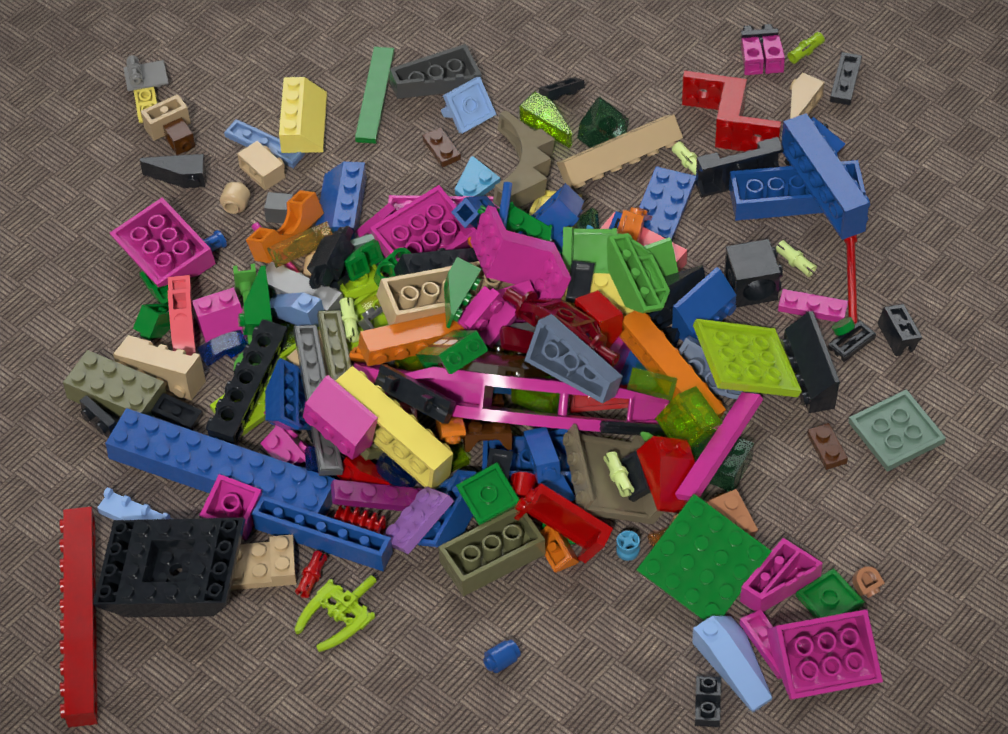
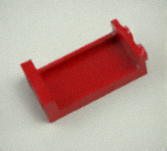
[514,483,613,563]

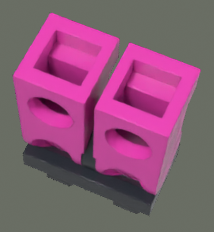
[740,24,785,75]

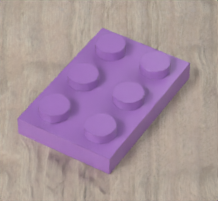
[384,486,454,554]

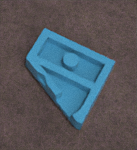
[455,156,501,196]

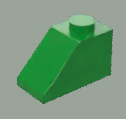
[133,304,171,340]

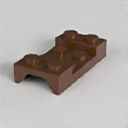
[462,393,512,452]

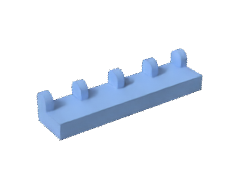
[97,487,172,520]

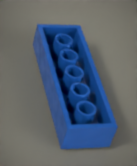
[781,113,870,240]
[729,160,866,221]

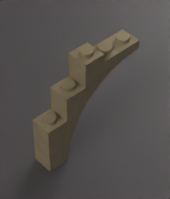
[493,110,555,208]

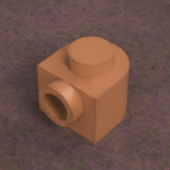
[852,566,885,598]

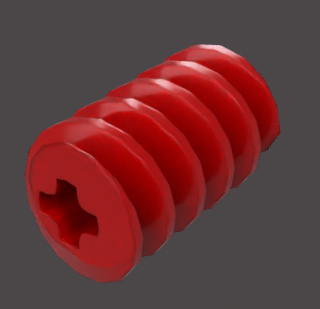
[334,505,386,535]

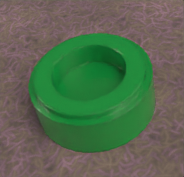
[832,317,855,336]

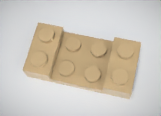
[231,534,297,590]

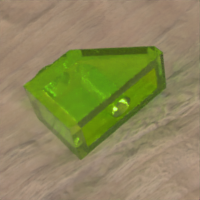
[627,367,677,401]

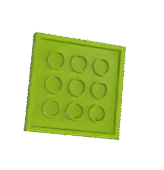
[693,319,802,397]

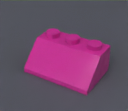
[303,375,378,460]

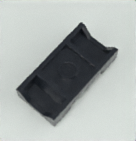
[695,137,784,198]

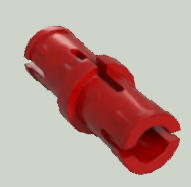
[295,551,328,598]

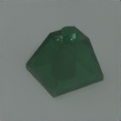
[577,97,629,148]

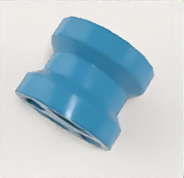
[616,531,640,561]

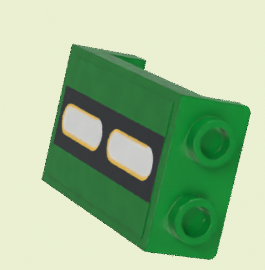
[416,330,488,374]

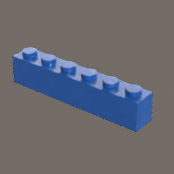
[252,495,393,571]

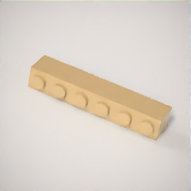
[557,114,683,189]

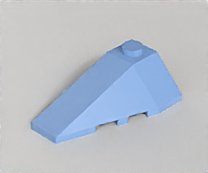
[692,616,772,713]

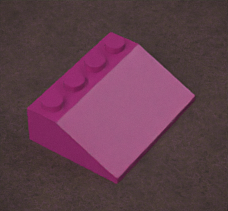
[369,185,476,262]
[110,197,216,287]
[767,609,883,700]

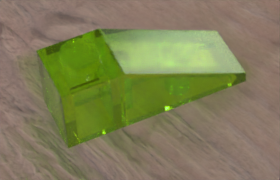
[520,92,572,148]

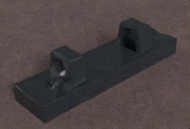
[374,364,456,424]

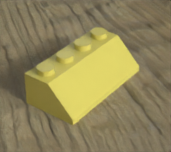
[279,77,327,153]

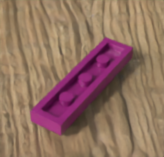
[331,480,422,511]

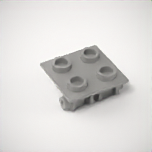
[123,55,168,91]

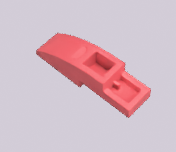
[168,275,196,356]

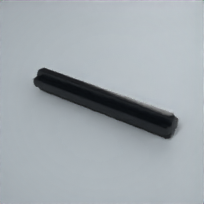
[599,421,676,438]

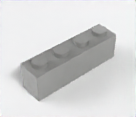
[266,262,343,311]

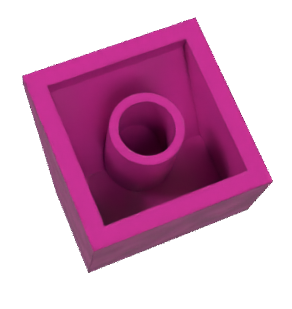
[192,287,248,349]
[199,474,262,540]

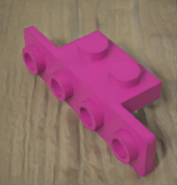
[260,412,319,473]

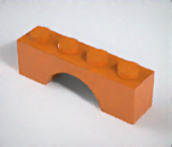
[246,190,324,263]

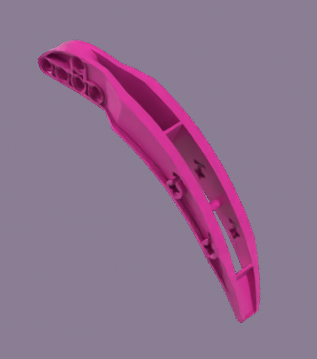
[354,362,669,432]

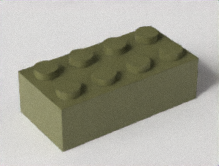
[63,350,166,418]
[438,508,545,597]

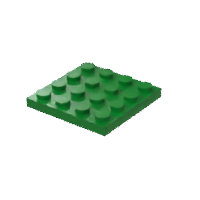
[636,494,772,621]

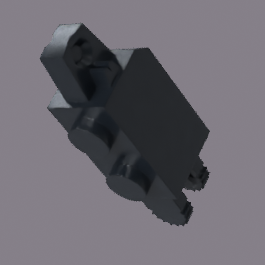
[307,226,355,289]

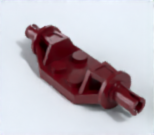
[503,287,620,367]

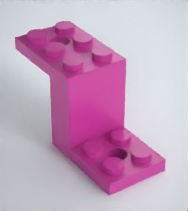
[470,205,571,299]

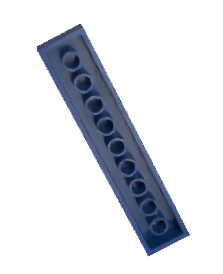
[105,408,336,516]

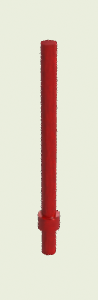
[844,235,857,324]

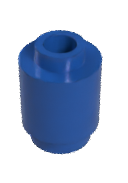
[483,640,521,673]

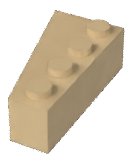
[113,335,206,400]

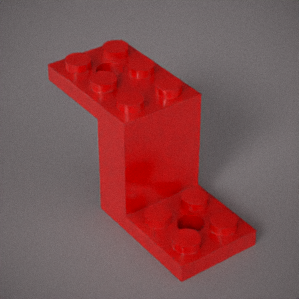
[682,70,781,152]

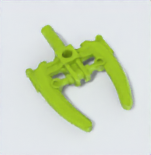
[294,575,377,652]

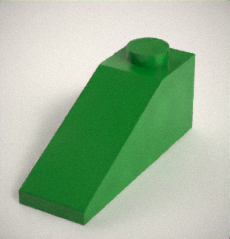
[238,266,272,335]

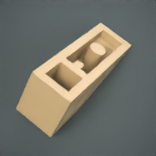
[790,72,824,119]

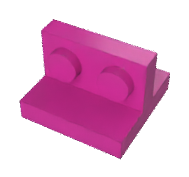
[457,286,516,349]

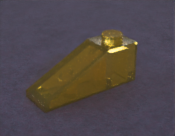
[267,221,333,268]

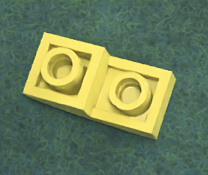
[134,87,157,123]

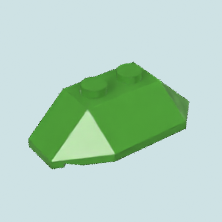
[607,233,670,313]

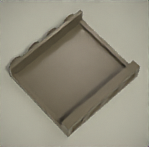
[563,424,664,524]

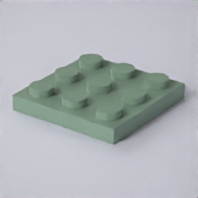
[848,389,946,472]

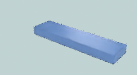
[224,119,305,168]

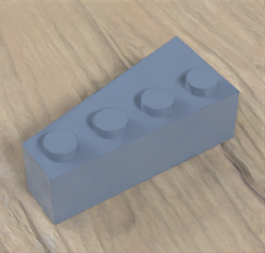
[525,314,623,403]

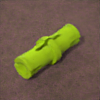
[787,32,825,64]

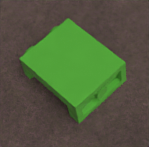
[562,227,619,274]

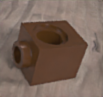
[163,117,195,155]

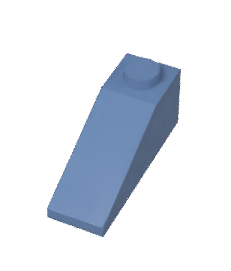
[270,292,324,327]

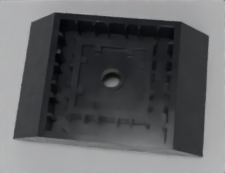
[93,517,245,617]

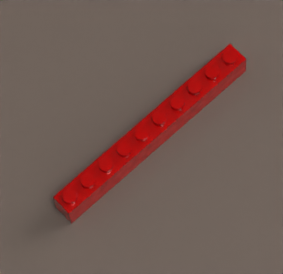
[60,507,98,728]

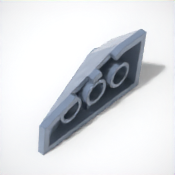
[679,335,759,399]

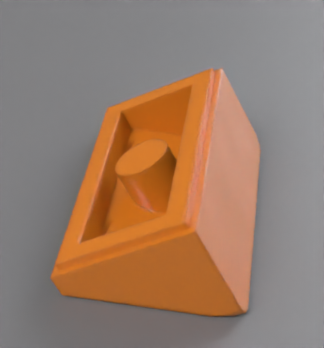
[540,526,580,573]

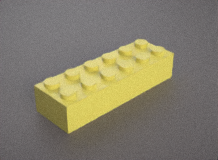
[335,366,453,489]

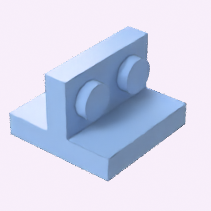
[441,77,496,133]

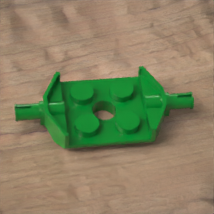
[477,202,562,258]

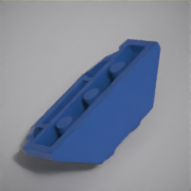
[265,358,311,430]
[418,470,477,547]

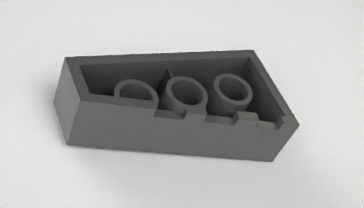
[389,44,482,99]

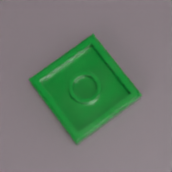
[456,463,519,526]
[796,568,864,619]

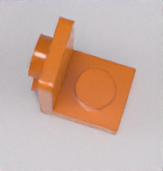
[618,207,652,241]

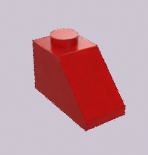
[337,455,394,486]

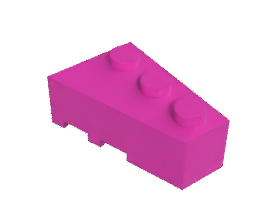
[740,538,823,612]

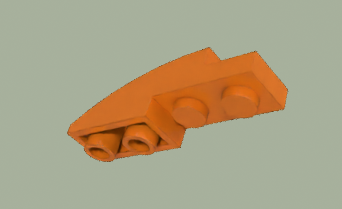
[435,416,466,445]

